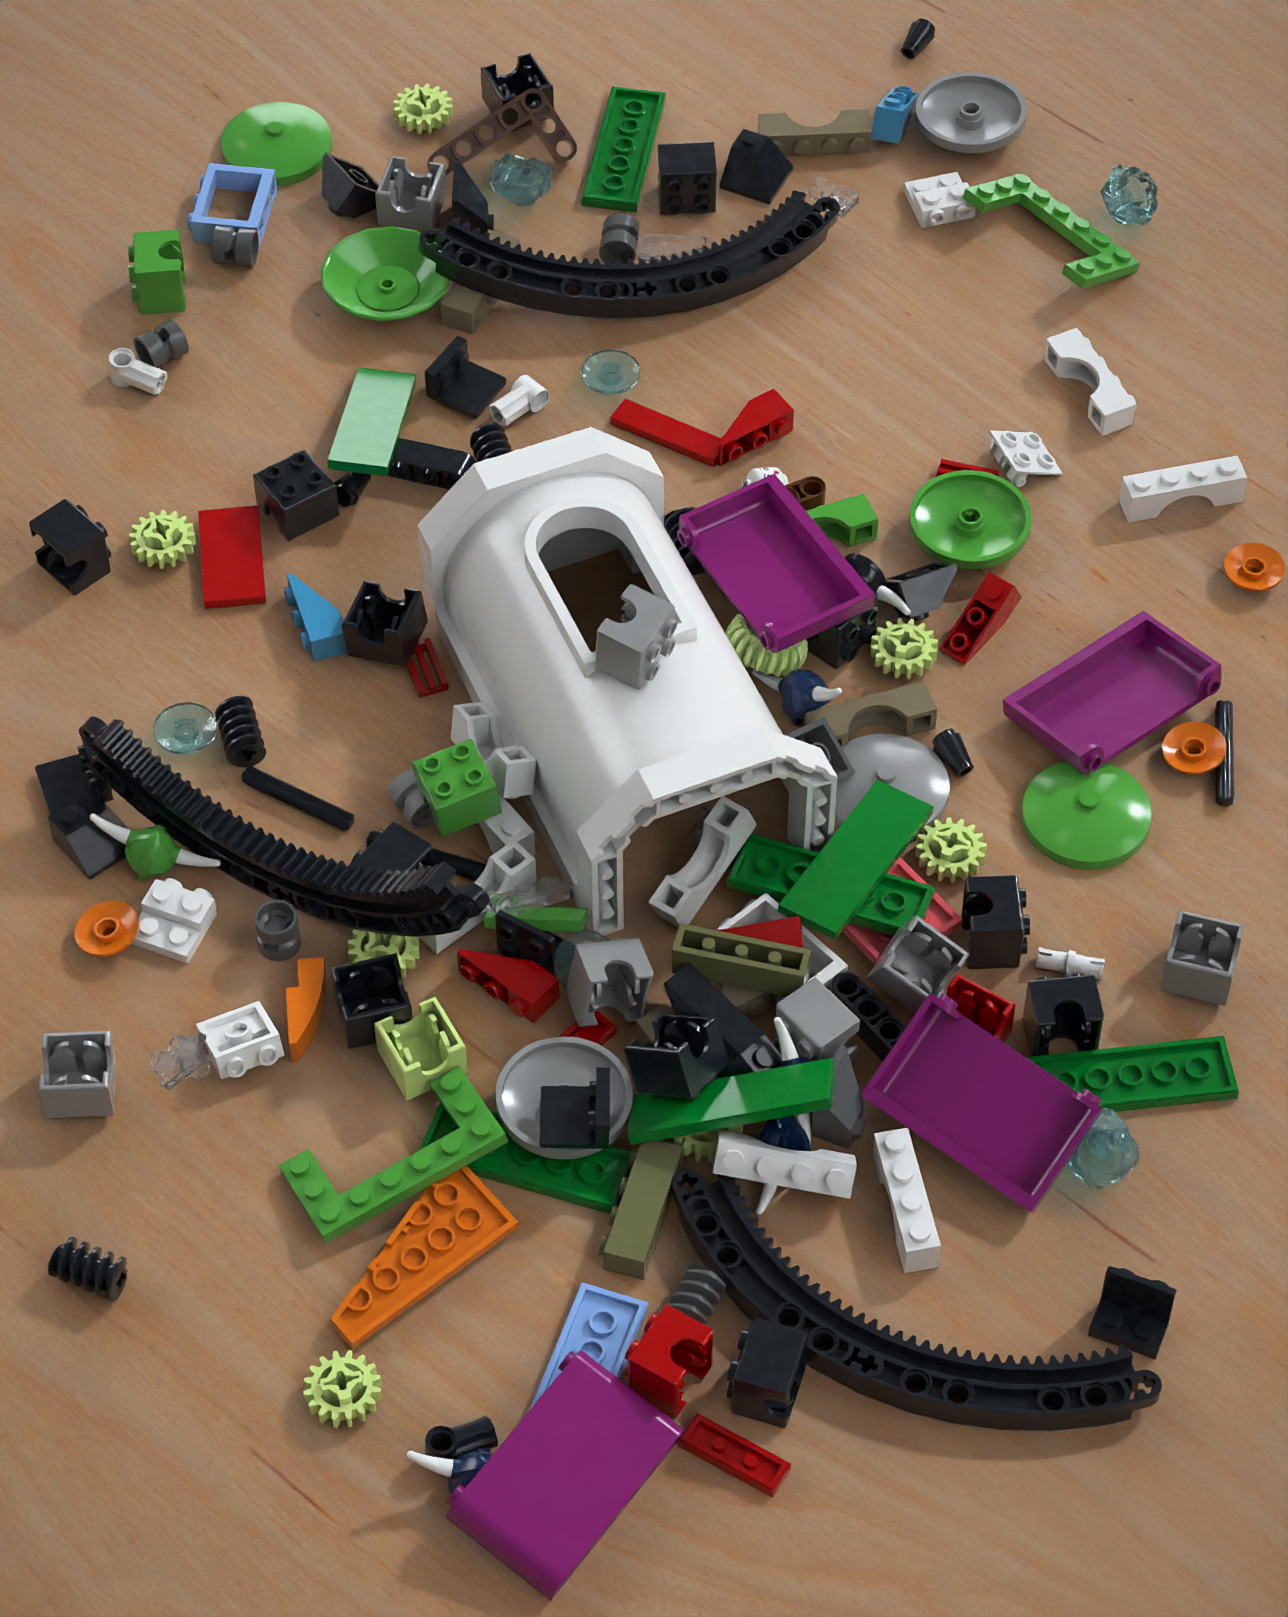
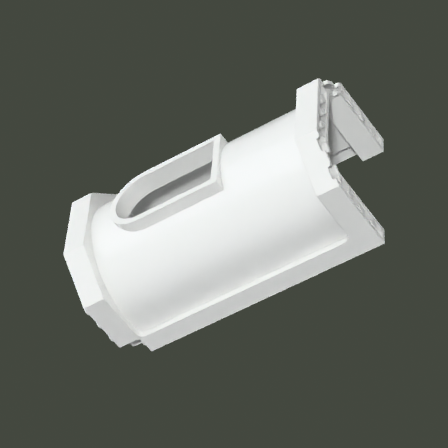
[417,427,838,939]

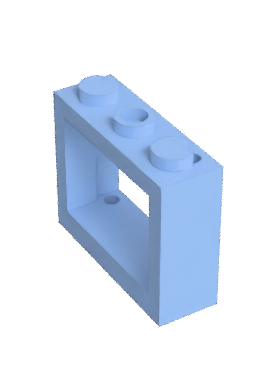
[188,163,277,249]

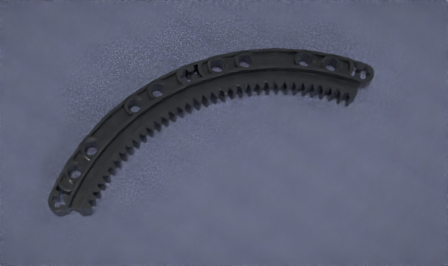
[419,190,840,318]
[79,716,490,937]
[672,1169,1162,1431]

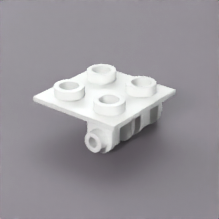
[989,430,1063,487]

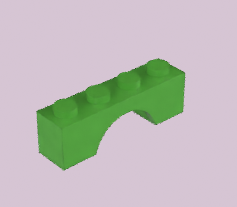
[806,494,878,547]

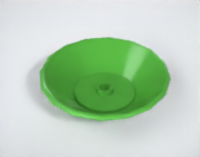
[320,226,451,322]

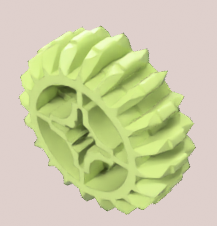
[726,614,808,677]

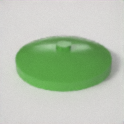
[221,102,332,186]
[909,470,1032,569]
[1021,761,1152,870]

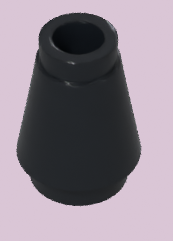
[901,18,935,59]
[334,472,371,507]
[932,728,974,777]

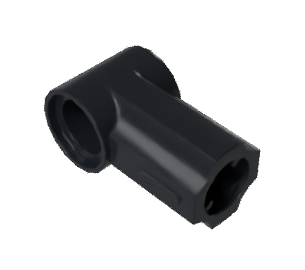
[425,1415,498,1459]

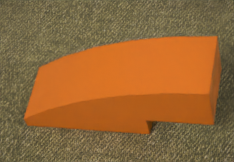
[286,957,326,1062]

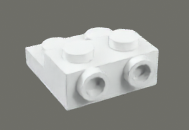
[904,172,976,228]
[131,878,217,964]
[196,1001,285,1079]

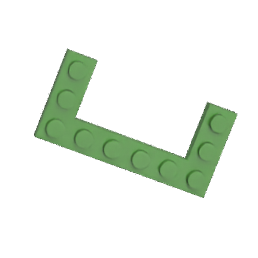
[962,173,1140,289]
[278,1066,508,1243]

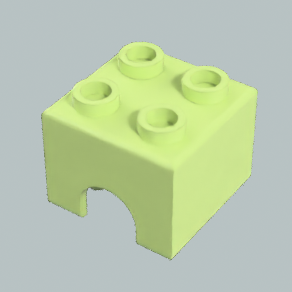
[374,997,468,1100]

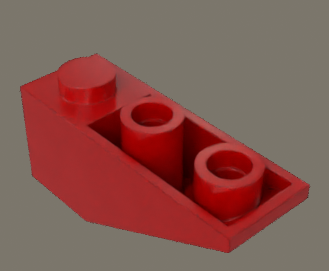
[718,388,794,466]
[939,572,1021,665]
[457,949,560,1023]

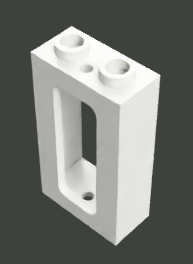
[717,893,848,1003]

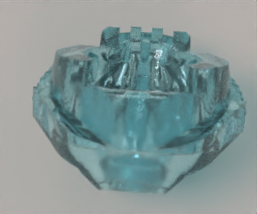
[489,152,554,207]
[1100,164,1158,226]
[1067,1108,1140,1189]

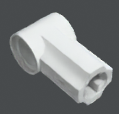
[109,348,167,395]
[489,375,550,427]

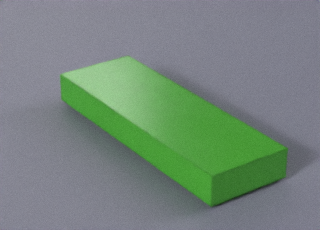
[484,905,589,932]

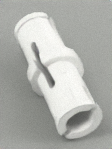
[1035,947,1105,980]

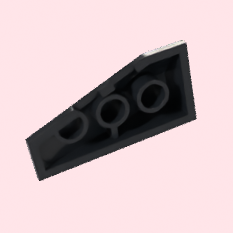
[663,962,782,1079]

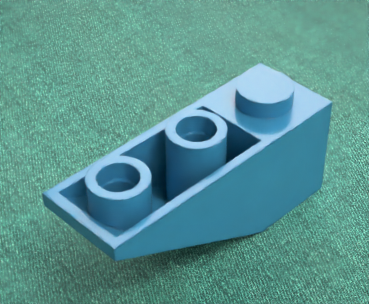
[871,86,919,144]
[284,573,348,662]

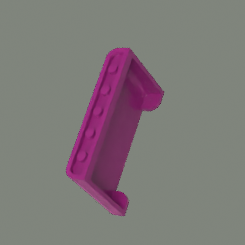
[677,473,875,653]
[1003,611,1222,774]
[861,993,1104,1214]
[446,1350,685,1601]

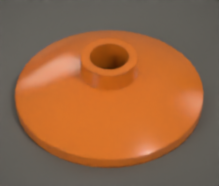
[1223,543,1285,591]
[1162,721,1227,775]
[74,901,140,957]

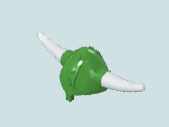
[90,814,221,882]

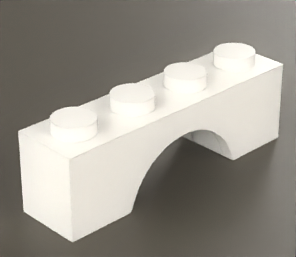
[1044,328,1137,436]
[1119,456,1247,523]
[450,702,536,799]
[478,793,535,856]
[649,796,757,928]
[418,840,537,954]
[872,1128,941,1273]
[712,1130,857,1199]

